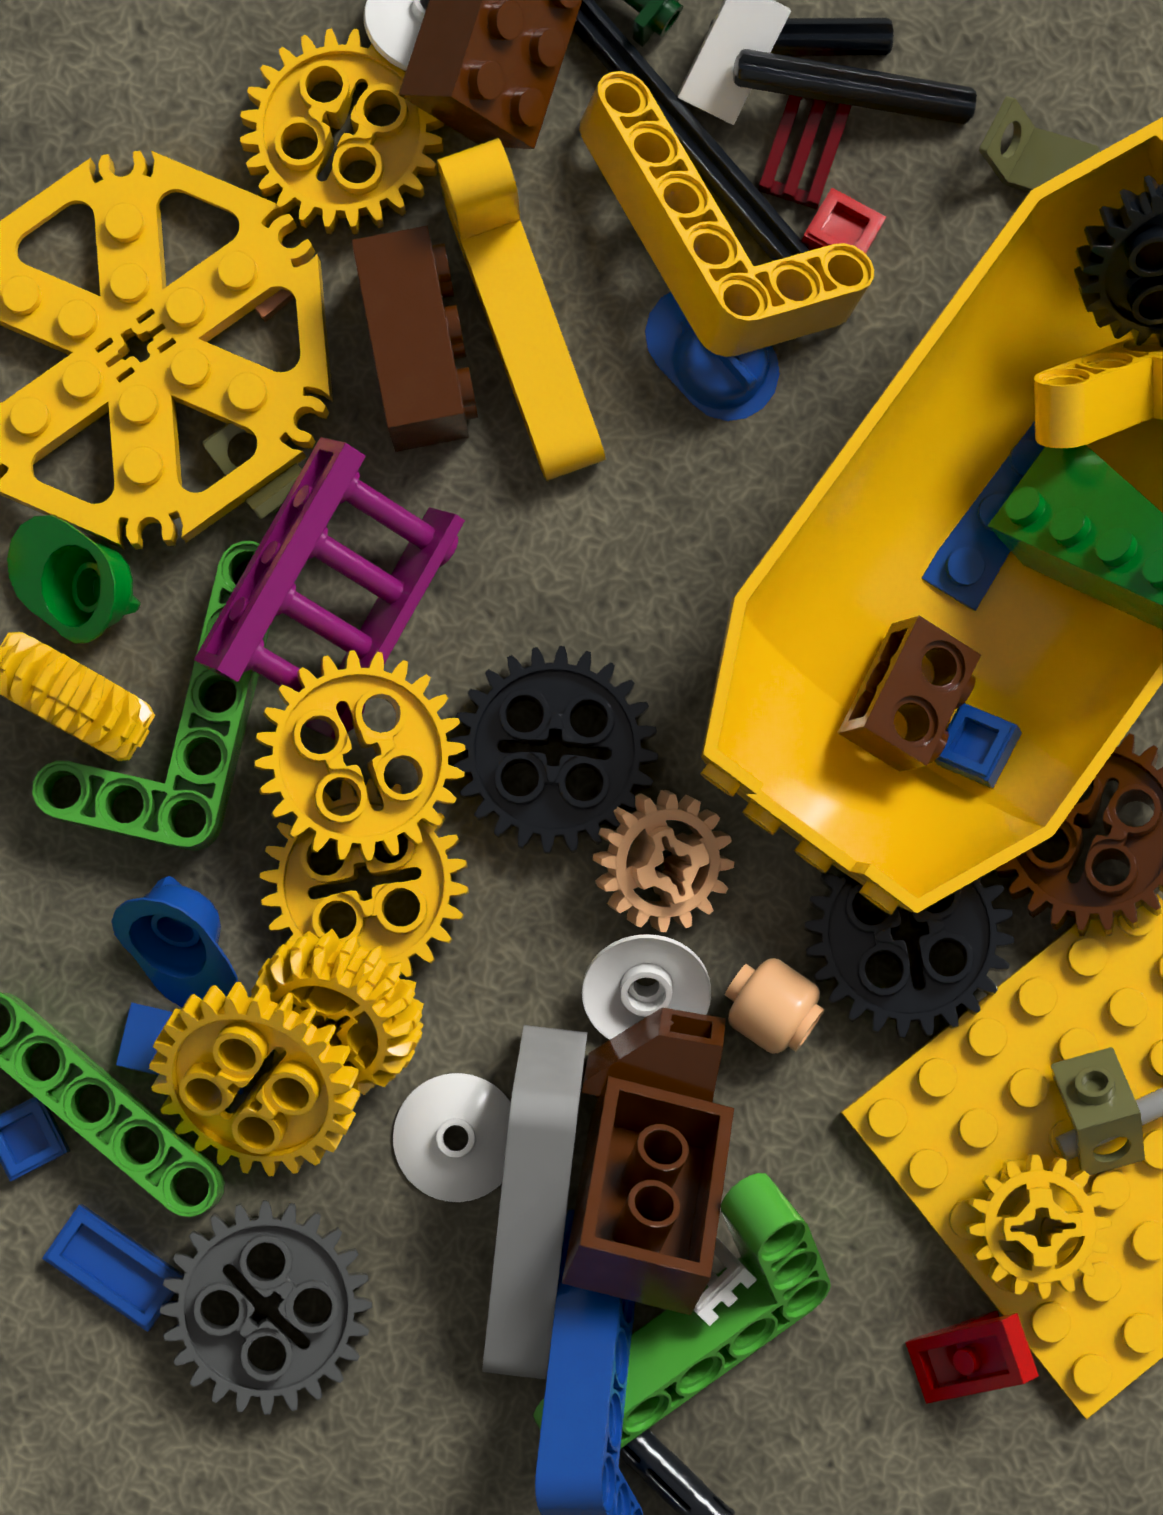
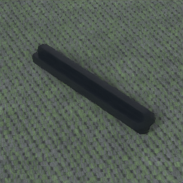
[733,49,977,124]

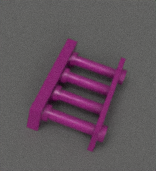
[194,437,465,741]

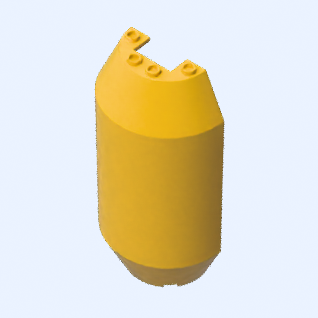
[700,117,1163,915]

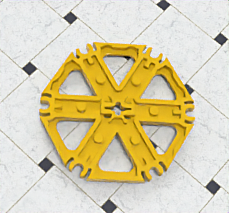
[0,151,333,550]

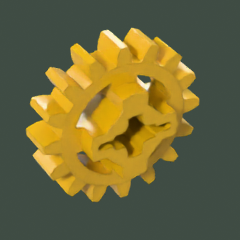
[966,1154,1112,1299]

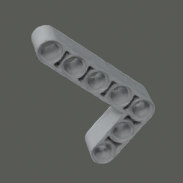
[482,1025,588,1380]

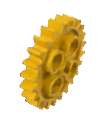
[240,29,444,234]
[254,650,466,862]
[260,779,469,978]
[149,982,361,1176]

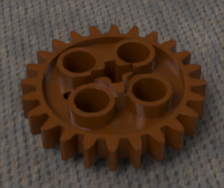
[996,733,1163,936]

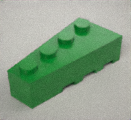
[988,445,1163,630]

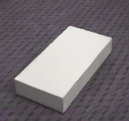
[677,0,791,125]

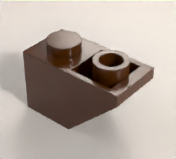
[582,1007,726,1102]

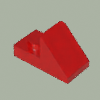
[905,1311,1039,1404]

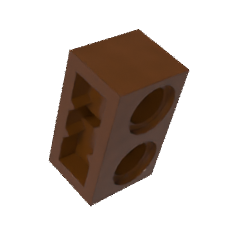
[838,615,981,772]

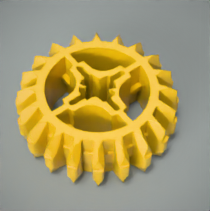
[0,632,155,761]
[251,929,424,1095]

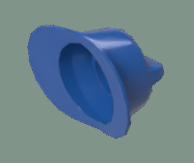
[645,292,780,421]
[111,876,238,1007]

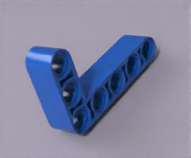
[535,1209,643,1515]

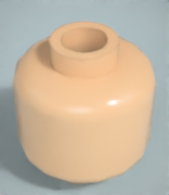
[725,958,825,1054]

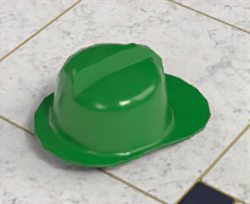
[7,515,141,644]

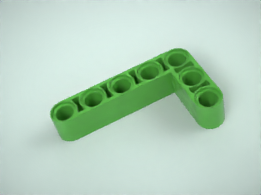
[32,541,271,851]
[0,992,225,1217]
[533,1173,831,1449]

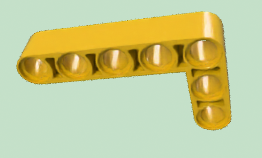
[579,71,874,357]
[437,138,606,481]
[1034,336,1163,448]

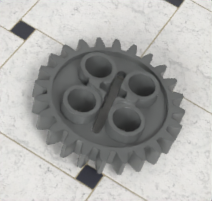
[160,1200,372,1415]

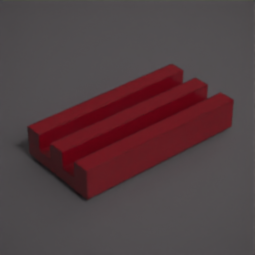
[758,95,852,210]

